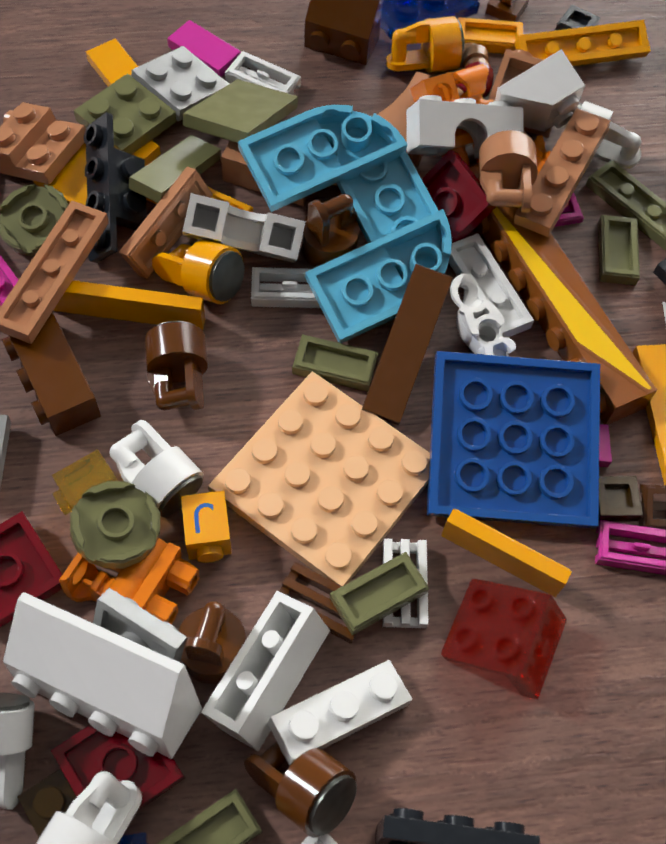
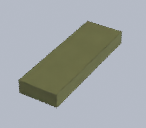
[129,135,221,203]
[585,160,666,251]

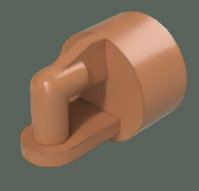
[479,130,538,213]

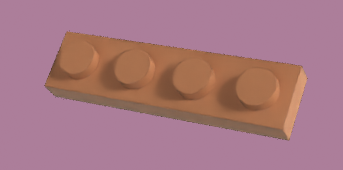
[514,108,611,237]
[0,201,109,344]

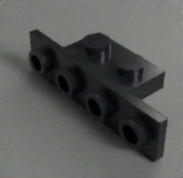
[84,112,147,263]

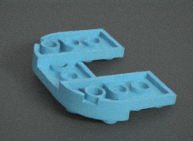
[238,105,452,343]

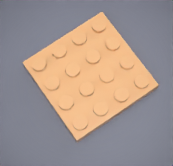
[208,371,430,586]

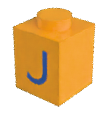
[181,491,232,563]

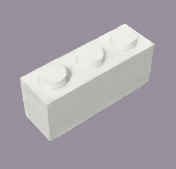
[201,591,330,751]

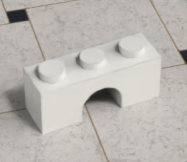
[407,95,524,159]
[182,193,306,263]

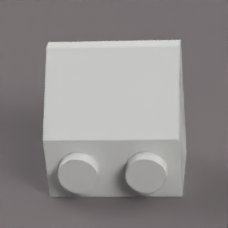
[495,49,585,131]

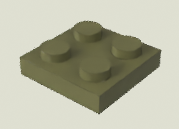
[74,73,177,154]

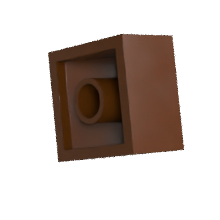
[304,0,383,65]

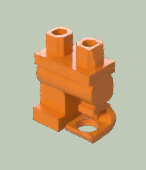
[410,64,493,166]
[59,538,200,624]

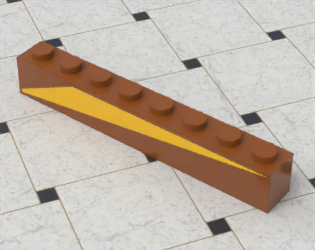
[469,163,657,425]

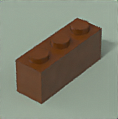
[1,311,101,436]

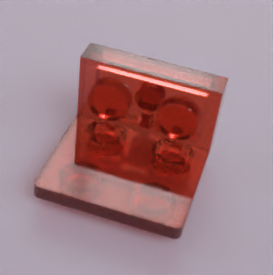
[441,579,567,700]

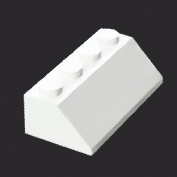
[3,592,202,759]

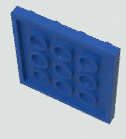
[427,351,600,529]

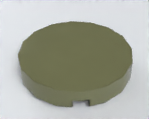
[0,184,69,256]
[70,481,160,569]

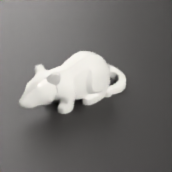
[450,273,516,356]

